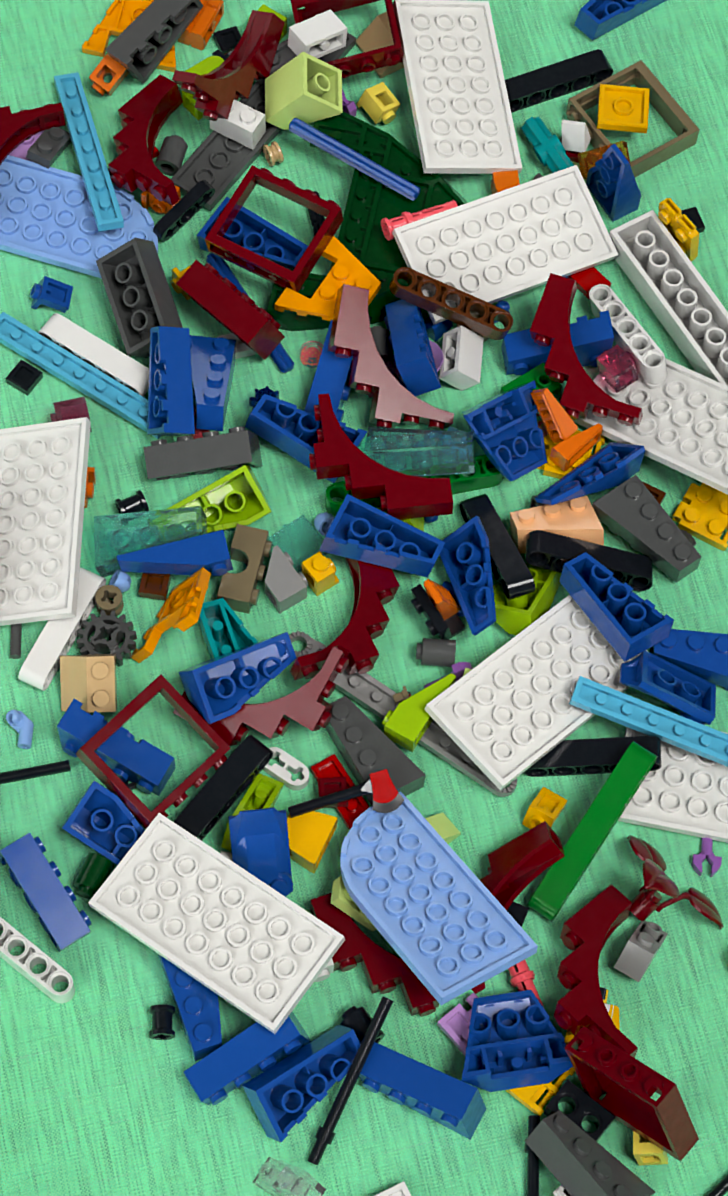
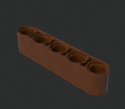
[389,267,513,340]

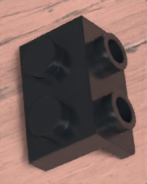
[411,584,465,639]

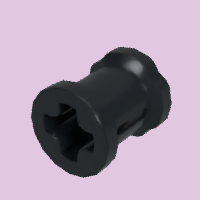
[115,490,149,522]
[149,1005,175,1040]

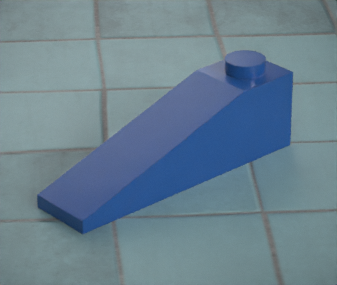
[586,144,641,222]
[535,442,645,505]
[439,516,496,636]
[62,780,145,865]

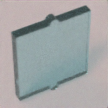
[269,515,327,573]

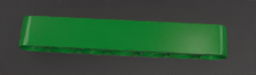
[325,455,504,516]
[528,741,658,922]

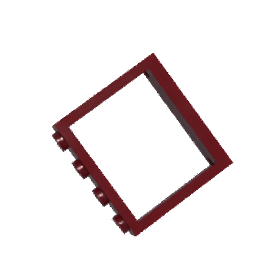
[291,0,404,78]
[205,165,343,292]
[75,674,231,829]
[565,1026,699,1162]

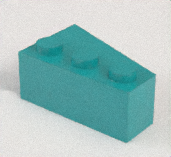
[198,598,258,659]

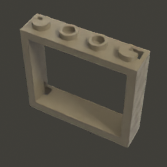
[566,60,700,177]

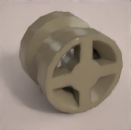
[95,585,124,617]

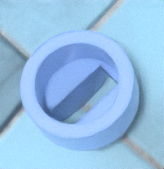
[314,512,335,536]
[109,569,132,593]

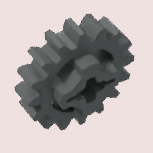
[76,610,137,666]

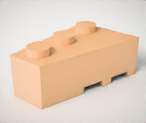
[510,496,604,554]

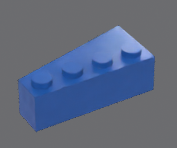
[574,0,667,41]
[384,299,441,396]
[501,310,614,375]
[190,335,236,431]

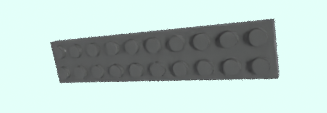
[171,33,356,211]

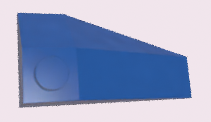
[117,530,233,576]
[179,632,296,724]

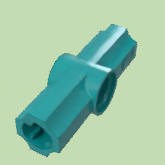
[521,117,574,173]

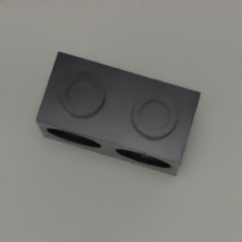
[544,1080,615,1142]

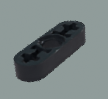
[153,180,215,241]

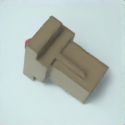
[393,686,411,705]

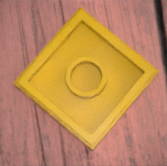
[597,84,650,134]

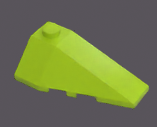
[152,465,272,541]
[493,563,561,635]

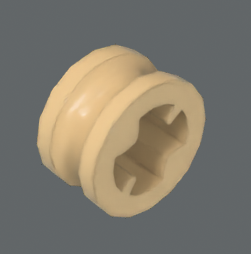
[263,141,284,167]

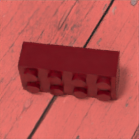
[176,260,285,360]

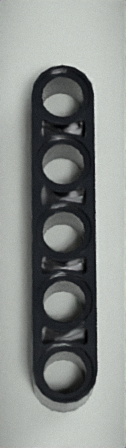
[505,49,613,113]
[459,494,535,600]
[526,530,653,591]
[174,735,273,841]
[524,736,662,777]

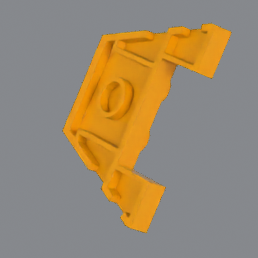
[82,0,176,72]
[275,236,381,321]
[131,567,211,663]

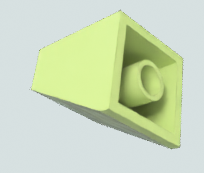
[265,52,343,130]

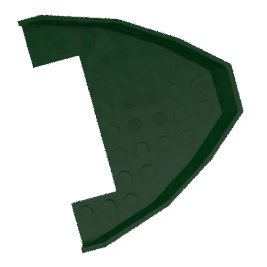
[267,111,468,331]

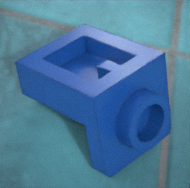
[30,276,73,313]

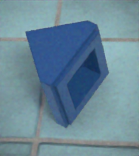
[424,316,453,342]

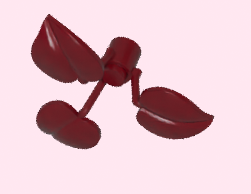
[627,835,724,930]

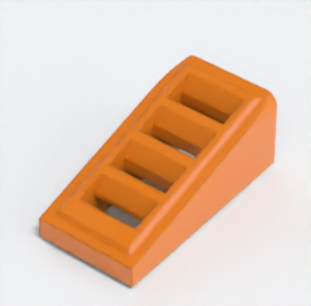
[530,388,578,443]
[550,423,603,472]
[424,579,460,621]

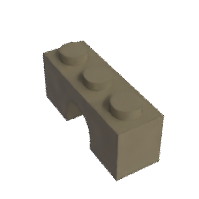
[217,524,273,614]

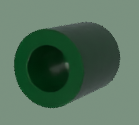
[74,853,114,899]

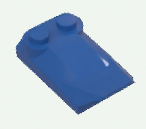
[619,650,716,725]
[228,807,293,897]

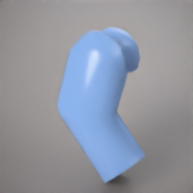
[6,709,34,749]

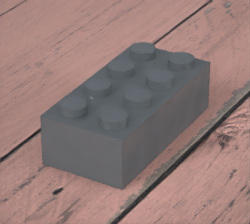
[96,238,183,358]

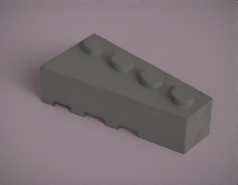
[105,0,203,84]
[143,427,262,481]
[592,475,701,583]
[325,696,426,806]
[525,1110,655,1196]

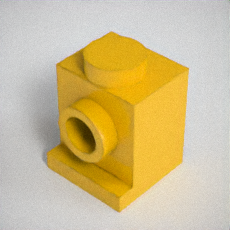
[302,551,339,596]

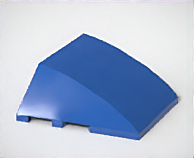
[462,380,547,481]
[462,990,573,1092]

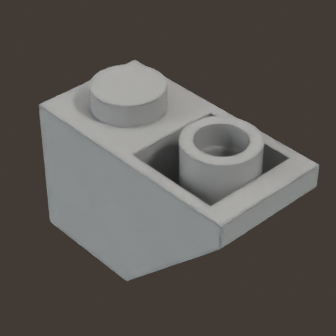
[265,545,309,614]
[614,920,668,982]

